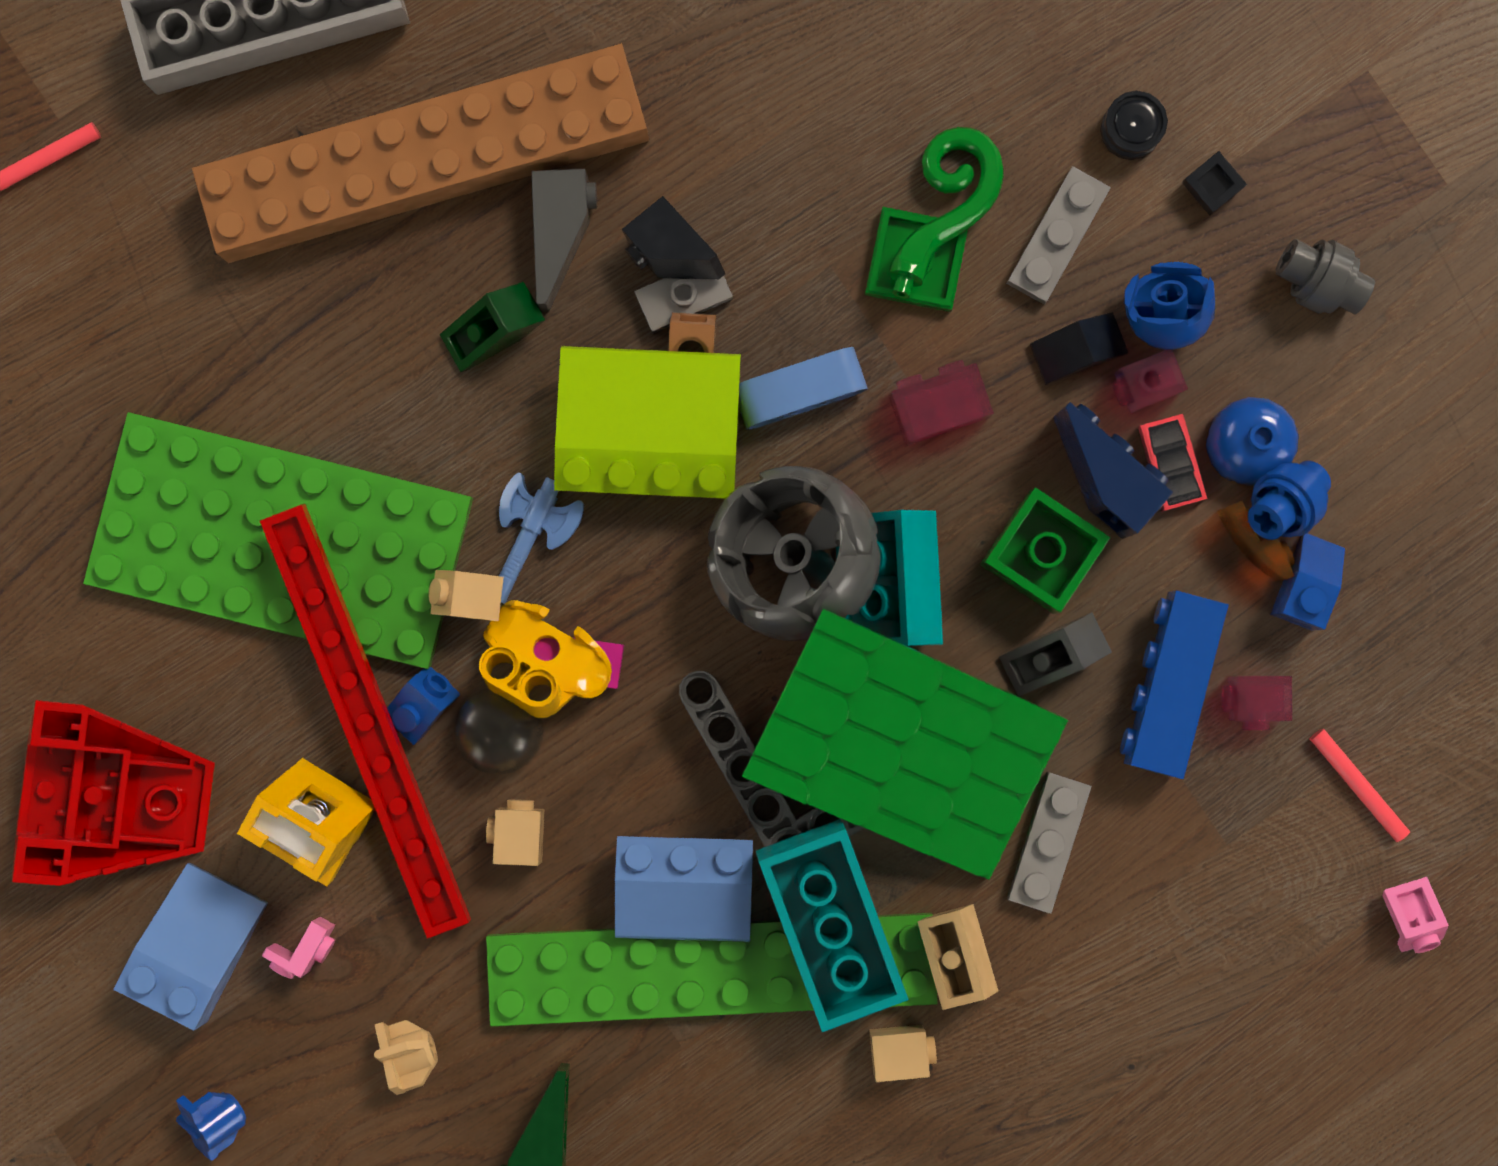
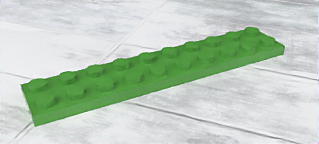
[486,913,937,1026]

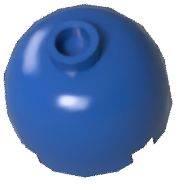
[1125,262,1215,350]
[1206,397,1299,486]

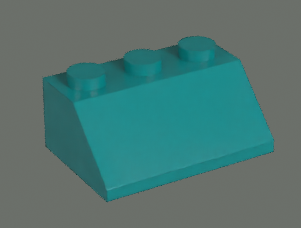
[836,510,943,646]

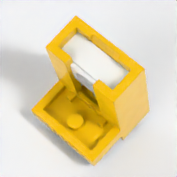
[237,758,375,887]

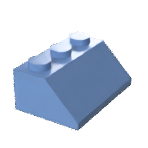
[615,836,753,942]

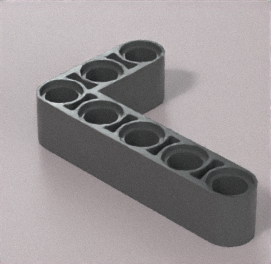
[679,671,864,847]

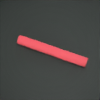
[0,122,101,191]
[1310,728,1410,842]

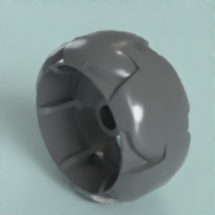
[706,466,881,641]

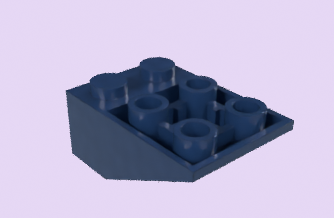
[1053,402,1174,539]

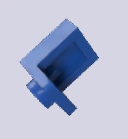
[387,667,460,745]

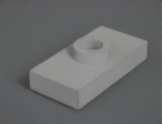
[634,276,733,334]

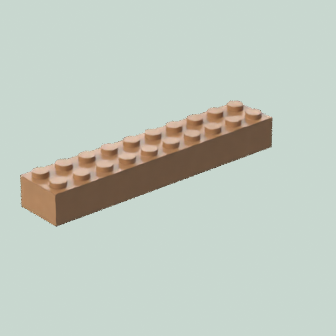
[192,43,649,263]

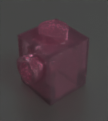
[1113,349,1188,414]
[1221,676,1293,730]

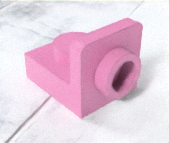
[1382,877,1449,953]

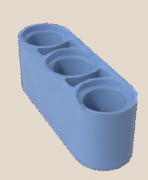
[739,347,868,430]

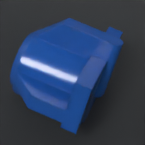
[176,1092,246,1161]

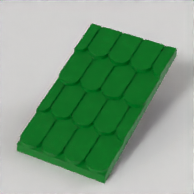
[742,608,1068,880]

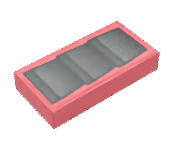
[1138,414,1207,512]

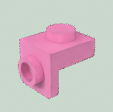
[262,917,335,979]

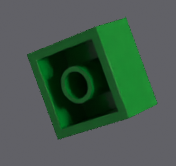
[980,487,1111,614]

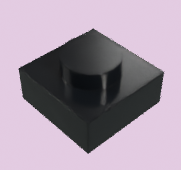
[1182,151,1247,216]

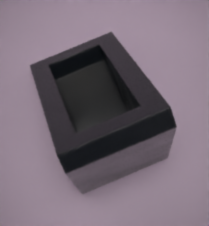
[1030,312,1129,385]

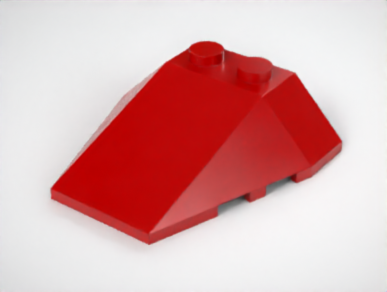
[12,700,215,886]

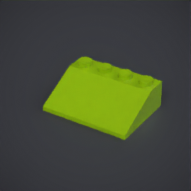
[554,346,741,499]

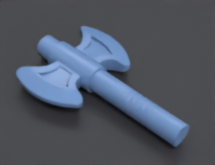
[499,472,584,604]

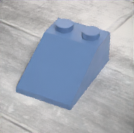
[113,863,268,1031]

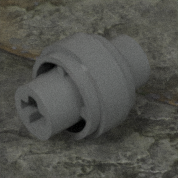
[1276,239,1375,314]

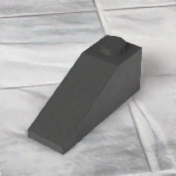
[532,169,597,311]

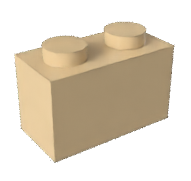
[917,904,998,1010]

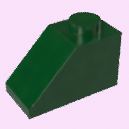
[439,282,545,372]

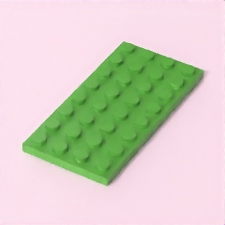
[83,412,473,669]

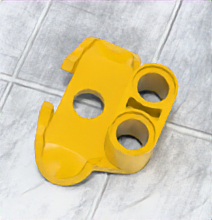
[479,600,612,718]

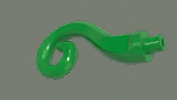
[889,127,1004,299]

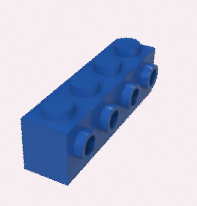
[1120,590,1229,779]

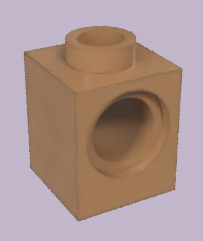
[668,312,717,353]

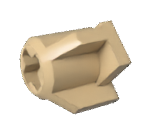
[374,1020,438,1095]

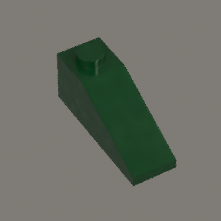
[501,1063,570,1166]

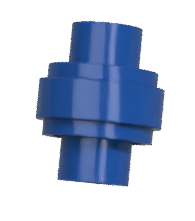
[1248,461,1331,540]

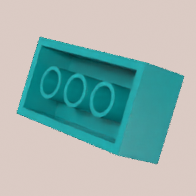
[756,819,909,1032]

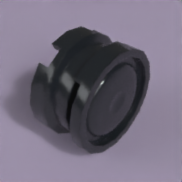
[1100,90,1168,160]

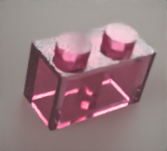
[889,360,994,446]

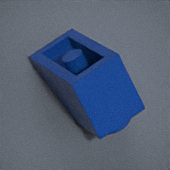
[1270,533,1345,631]

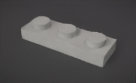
[1006,166,1111,305]
[1007,772,1092,914]

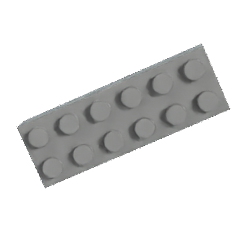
[120,0,410,95]

